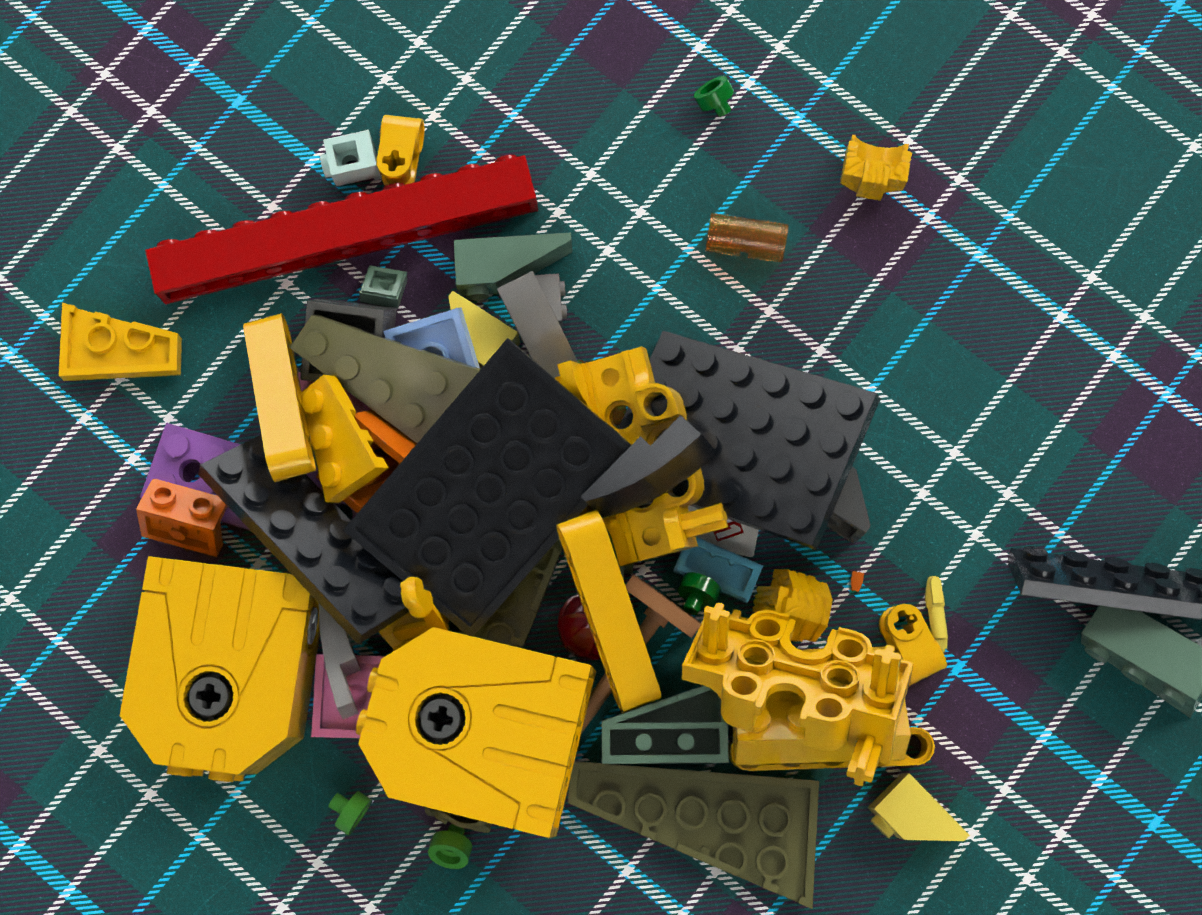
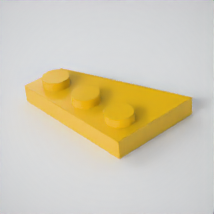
[59,303,182,381]
[300,375,389,503]

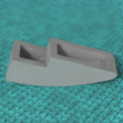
[497,271,578,377]

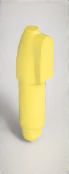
[925,576,948,653]

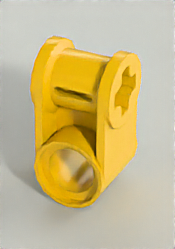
[376,115,425,186]
[878,604,947,686]

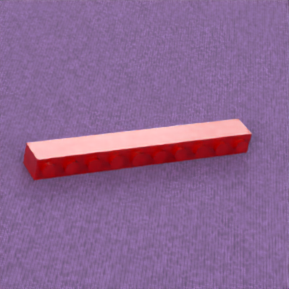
[145,154,538,304]

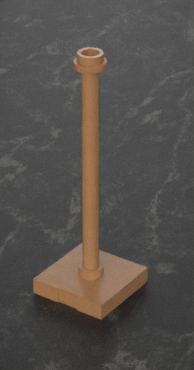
[581,575,701,734]

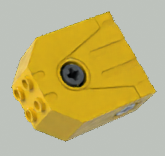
[119,556,320,782]
[356,627,596,838]

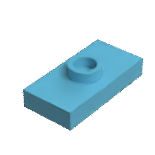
[673,537,763,604]

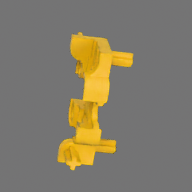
[554,346,728,566]
[682,603,914,786]

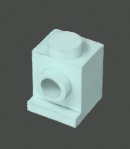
[320,130,382,186]

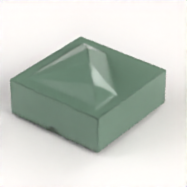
[359,265,407,309]

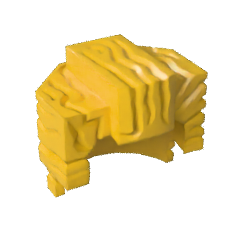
[840,135,912,201]
[753,569,833,642]

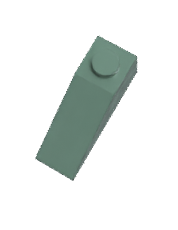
[454,232,573,301]

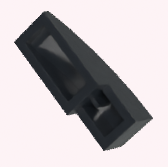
[581,415,717,518]

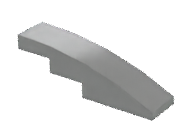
[319,604,361,720]

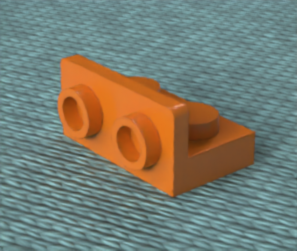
[136,479,228,557]

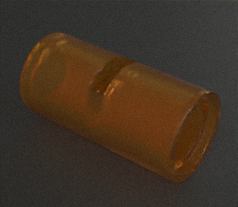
[705,213,788,263]

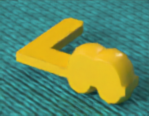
[392,577,449,640]

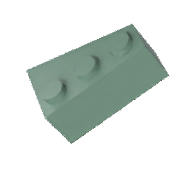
[1081,606,1202,718]
[602,686,729,764]

